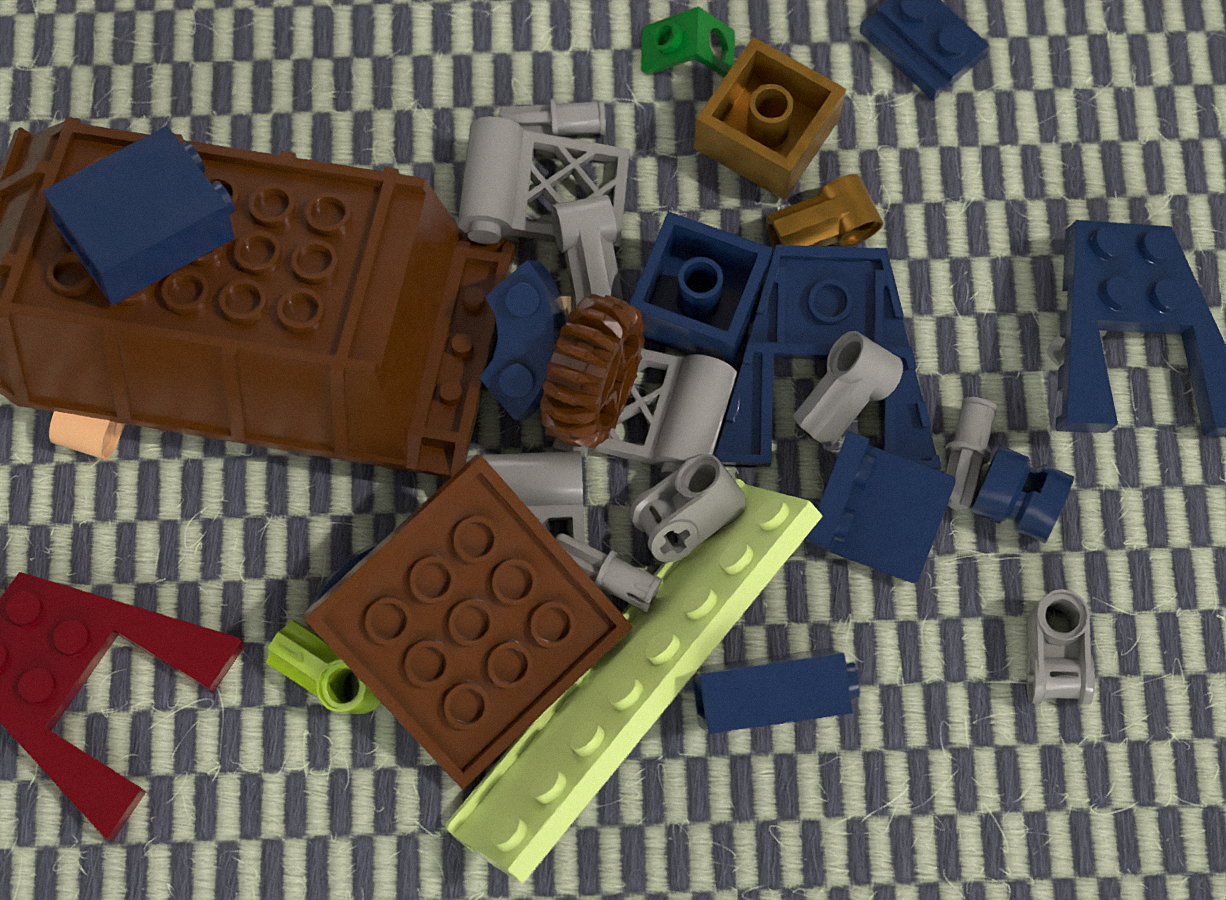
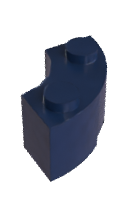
[479,260,566,421]

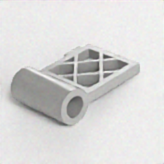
[458,116,630,253]
[545,349,737,479]
[467,451,585,544]

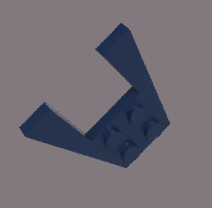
[1056,220,1226,437]
[715,245,941,471]

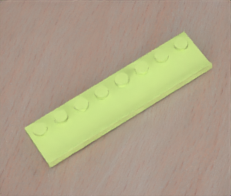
[445,478,823,884]

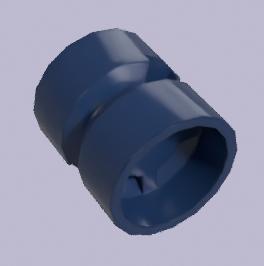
[970,445,1074,544]

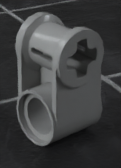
[629,453,746,563]
[1026,589,1095,705]

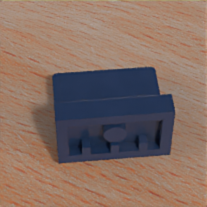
[806,431,956,584]

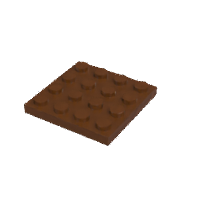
[301,454,633,790]

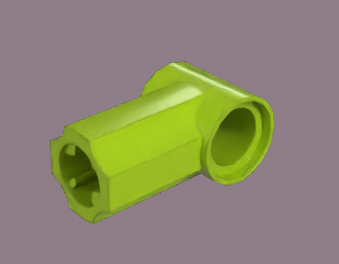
[266,620,381,714]

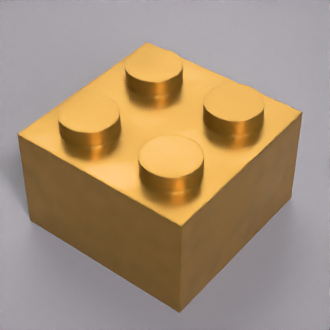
[694,37,846,200]

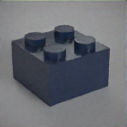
[629,211,773,366]

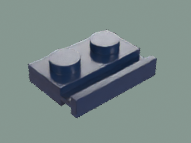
[859,0,990,101]

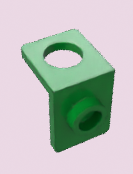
[641,6,735,78]

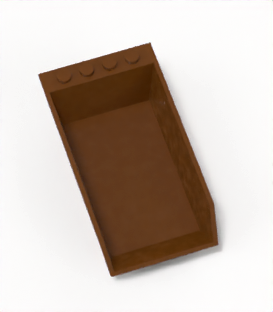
[0,117,517,478]

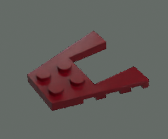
[0,572,246,842]

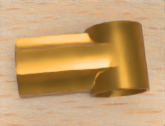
[766,174,883,250]

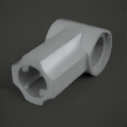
[552,195,623,308]
[792,331,903,447]

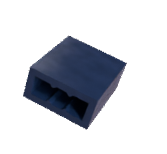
[42,125,235,306]
[692,648,860,734]

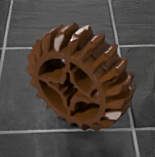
[540,294,645,449]

